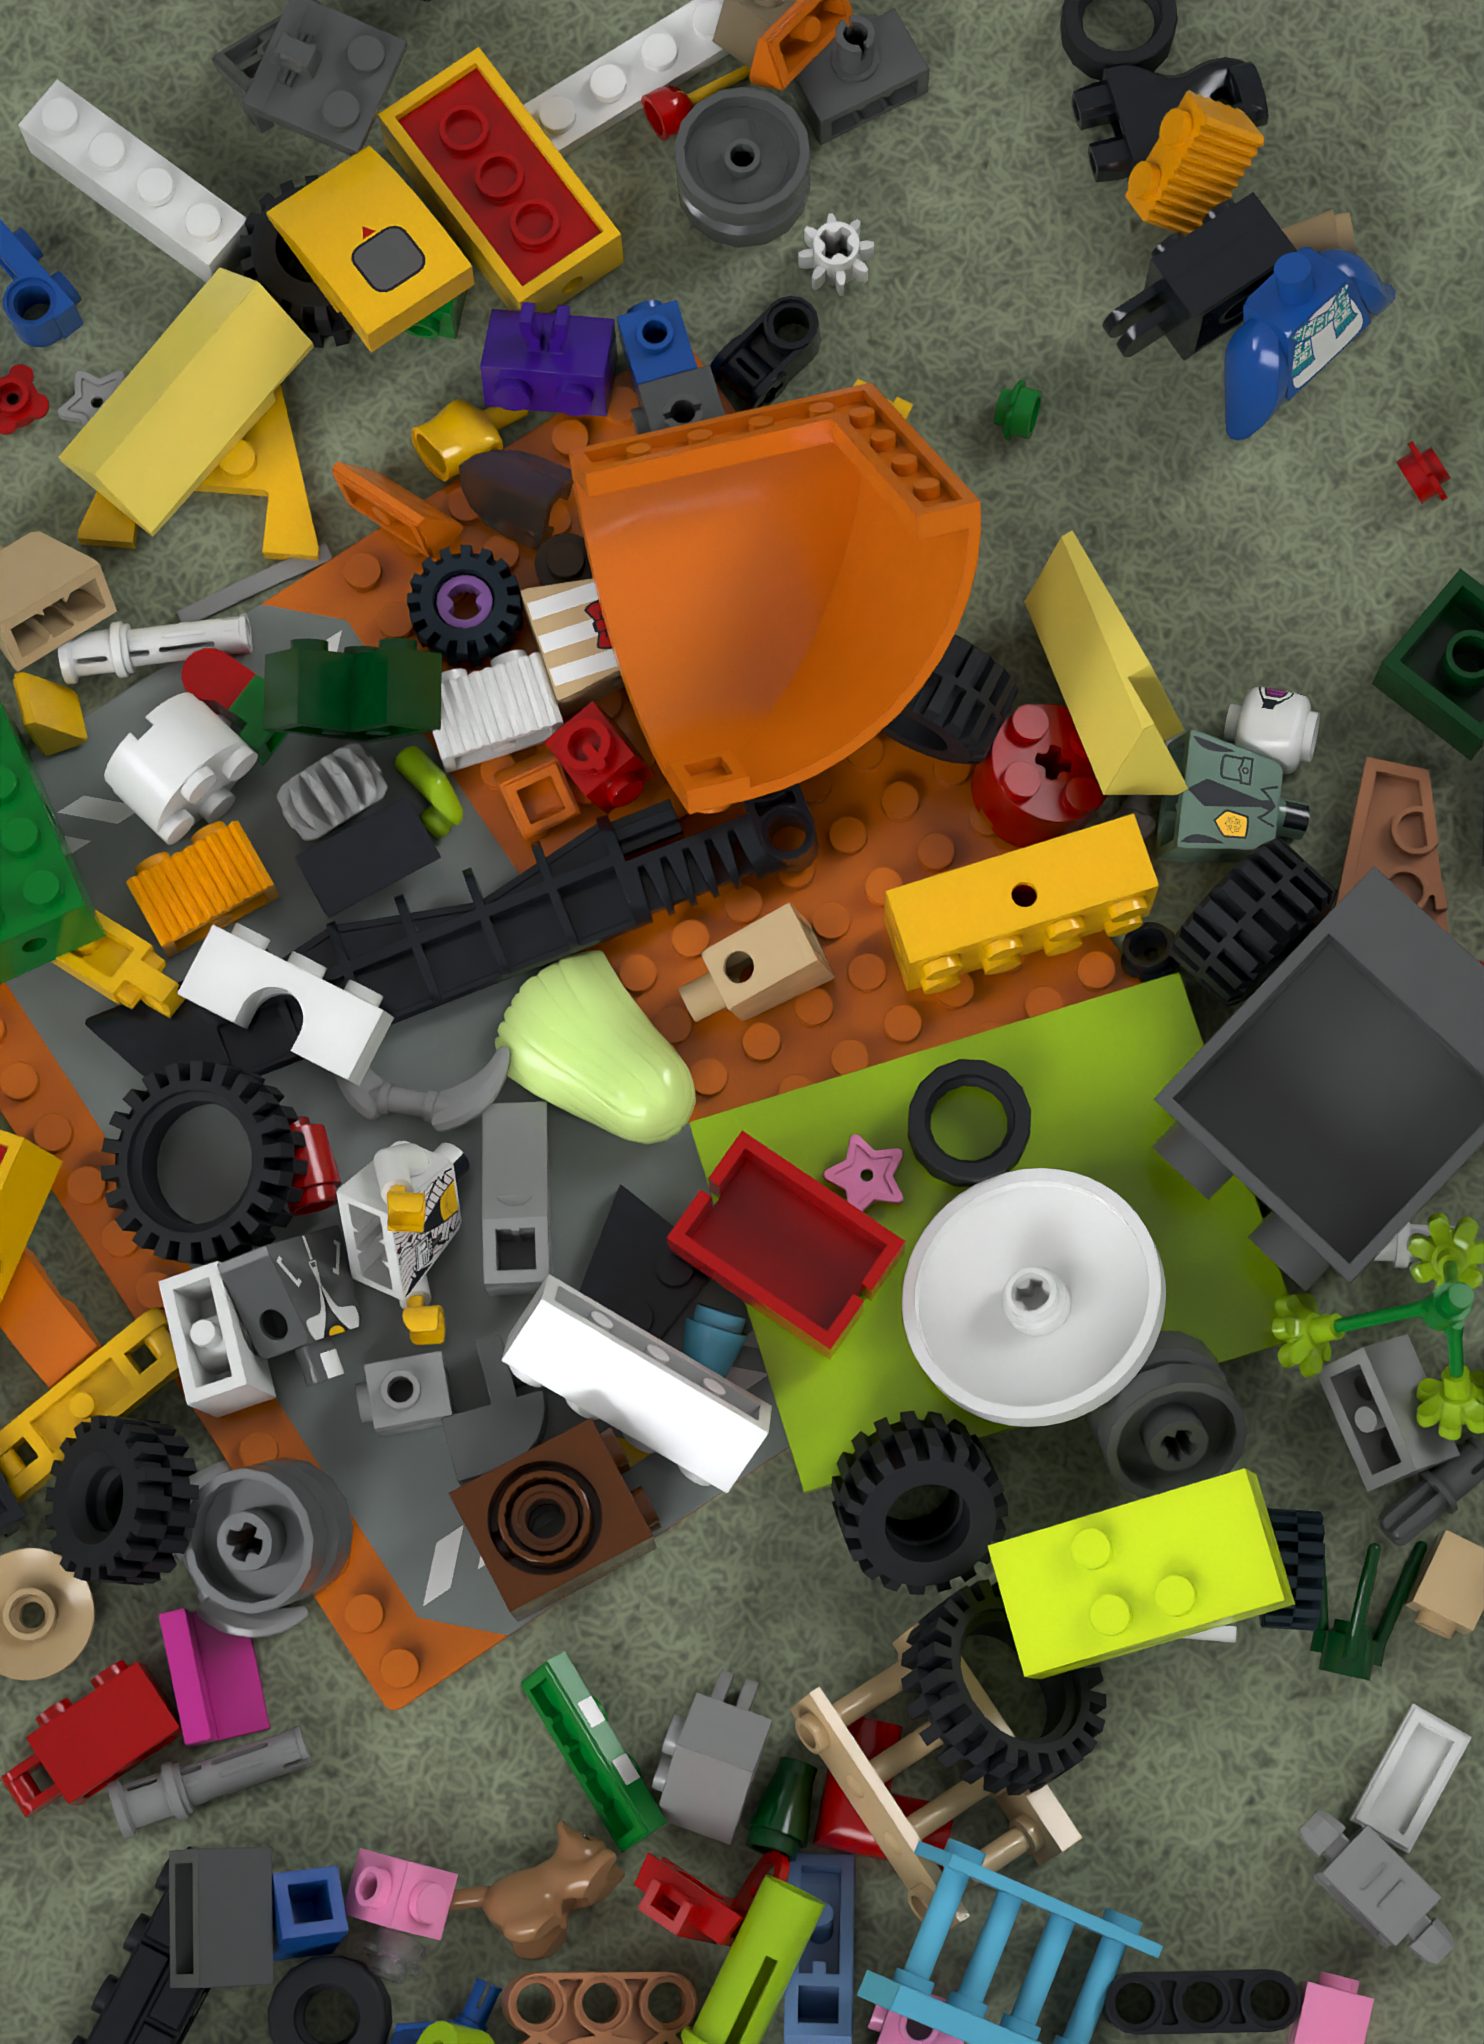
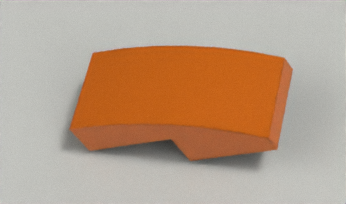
[0,1247,102,1388]

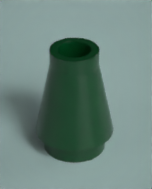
[744,1757,818,1862]

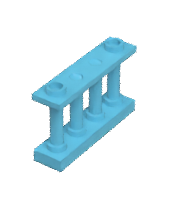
[857,1838,1163,2044]

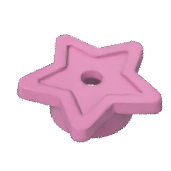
[822,1134,904,1212]

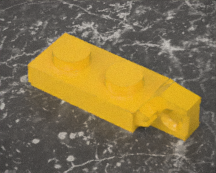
[51,910,185,1018]

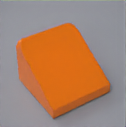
[493,749,581,840]

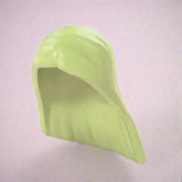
[495,950,696,1144]

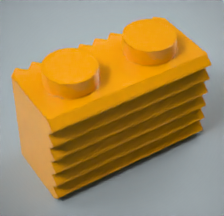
[1125,90,1264,236]
[126,820,280,958]

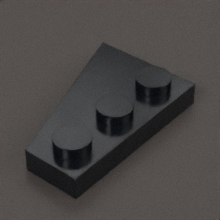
[579,1184,711,1340]

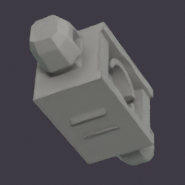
[1298,1810,1455,1965]

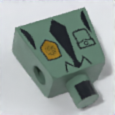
[1154,730,1310,863]

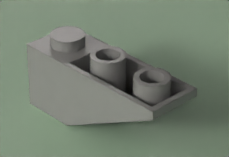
[482,1101,553,1296]

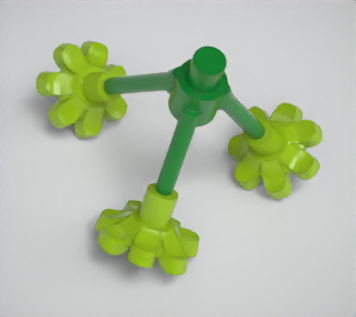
[1272,1213,1484,1440]

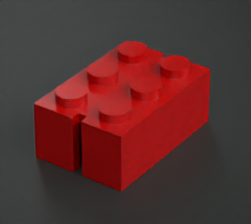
[667,1130,906,1360]

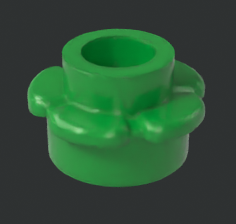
[994,380,1042,441]

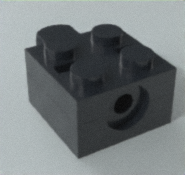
[1102,192,1297,360]

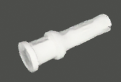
[58,613,253,685]

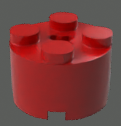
[971,704,1108,848]

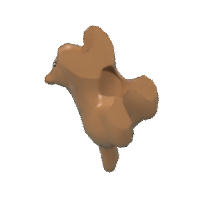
[449,1821,625,1960]

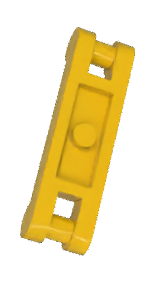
[0,1307,180,1504]

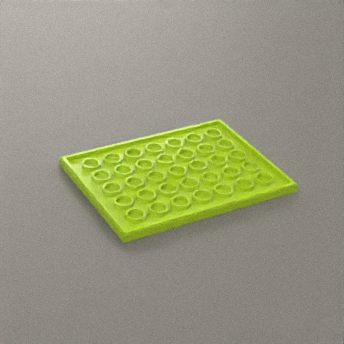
[689,972,1288,1494]

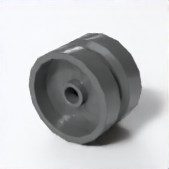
[674,87,810,248]
[1086,1331,1248,1499]
[183,1457,353,1614]

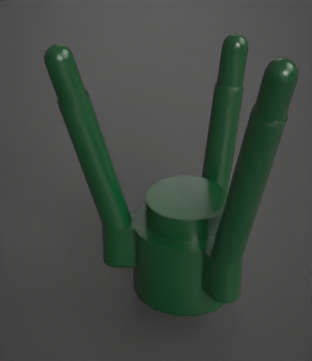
[1310,1541,1427,1681]

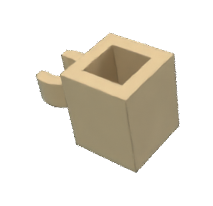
[1405,1530,1484,1639]

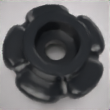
[1121,922,1180,982]

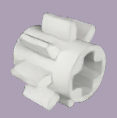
[798,213,874,296]

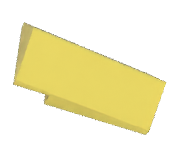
[59,267,314,537]
[1024,530,1189,795]

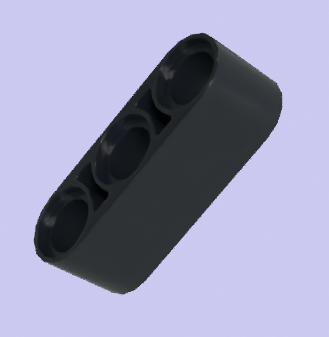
[1103,1969,1301,2035]

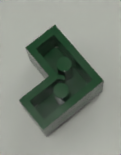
[263,638,442,743]

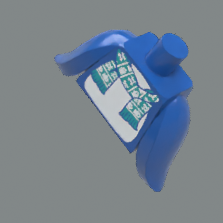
[1224,247,1396,440]

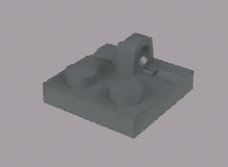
[243,0,407,156]

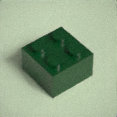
[1372,568,1484,761]

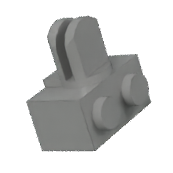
[651,1669,772,1845]

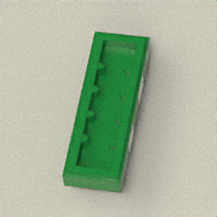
[521,1651,667,1853]

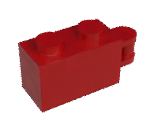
[1,1660,183,1818]

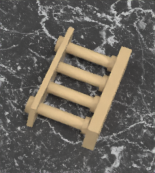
[789,1623,1082,1929]

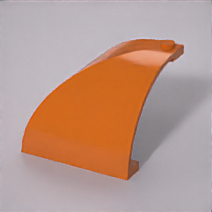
[568,382,981,814]

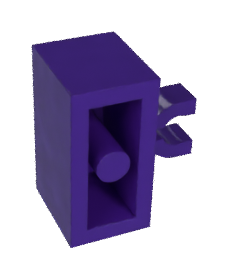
[480,302,618,417]

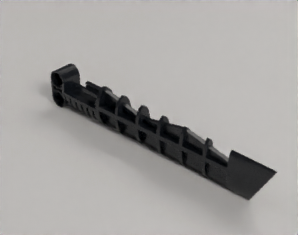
[85,783,819,1077]

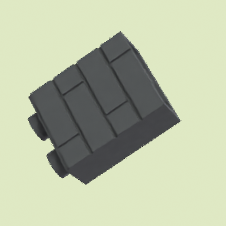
[1151,866,1484,1291]

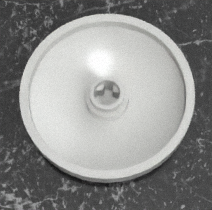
[902,1168,1166,1427]

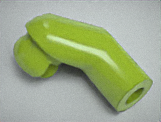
[395,745,464,838]

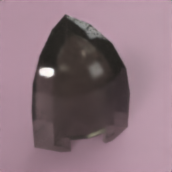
[459,450,573,551]

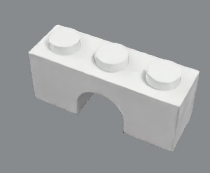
[177,923,394,1086]

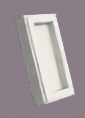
[1348,1703,1472,1854]

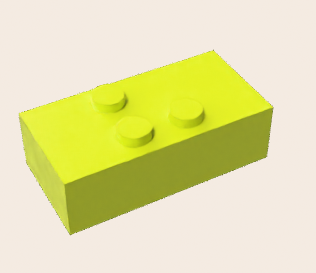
[988,1468,1295,1680]

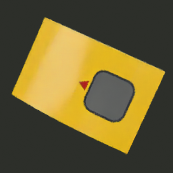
[266,145,475,353]

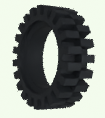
[101,1061,308,1265]
[901,1579,1107,1796]

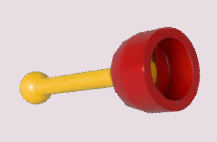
[641,65,751,141]

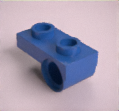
[0,219,83,347]

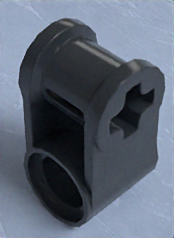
[710,296,821,410]

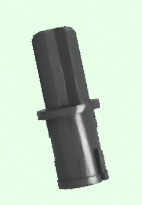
[1378,1436,1484,1546]

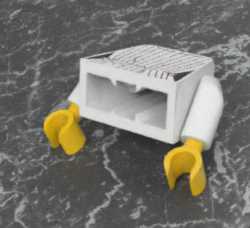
[336,1141,470,1345]

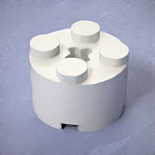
[104,692,258,845]

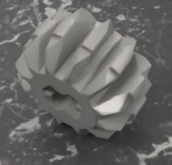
[277,743,388,841]

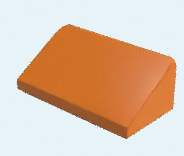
[749,0,853,91]
[332,461,463,560]

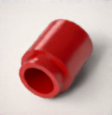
[286,1116,342,1216]

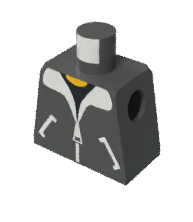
[217,1225,362,1387]

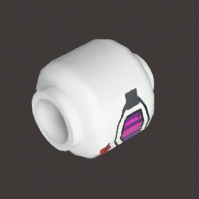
[1224,687,1320,774]

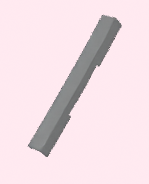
[176,542,332,622]

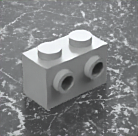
[1317,1334,1460,1492]

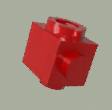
[544,701,655,814]

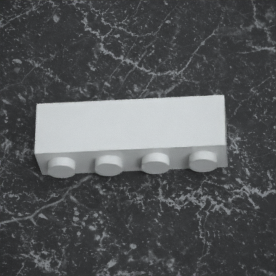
[18,79,248,283]
[501,1274,772,1493]

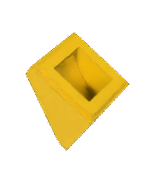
[13,671,88,756]

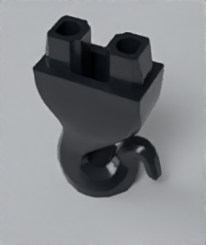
[1071,57,1269,182]

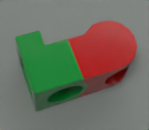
[181,648,289,766]

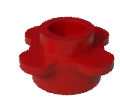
[0,364,49,435]
[1396,441,1451,504]

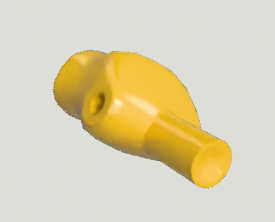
[411,399,528,482]

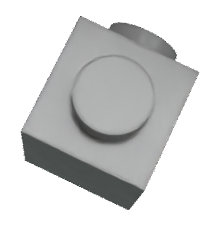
[355,1351,455,1437]

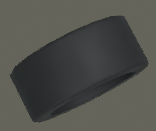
[1060,0,1178,81]
[908,1059,1031,1187]

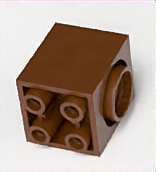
[449,1418,662,1622]

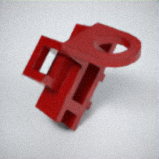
[634,1850,790,1947]

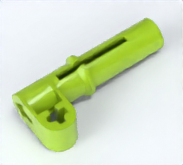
[681,1874,826,2044]

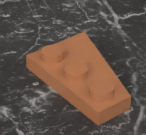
[1333,757,1449,934]

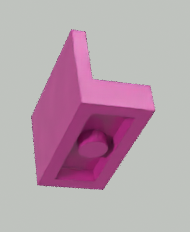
[159,1608,271,1747]

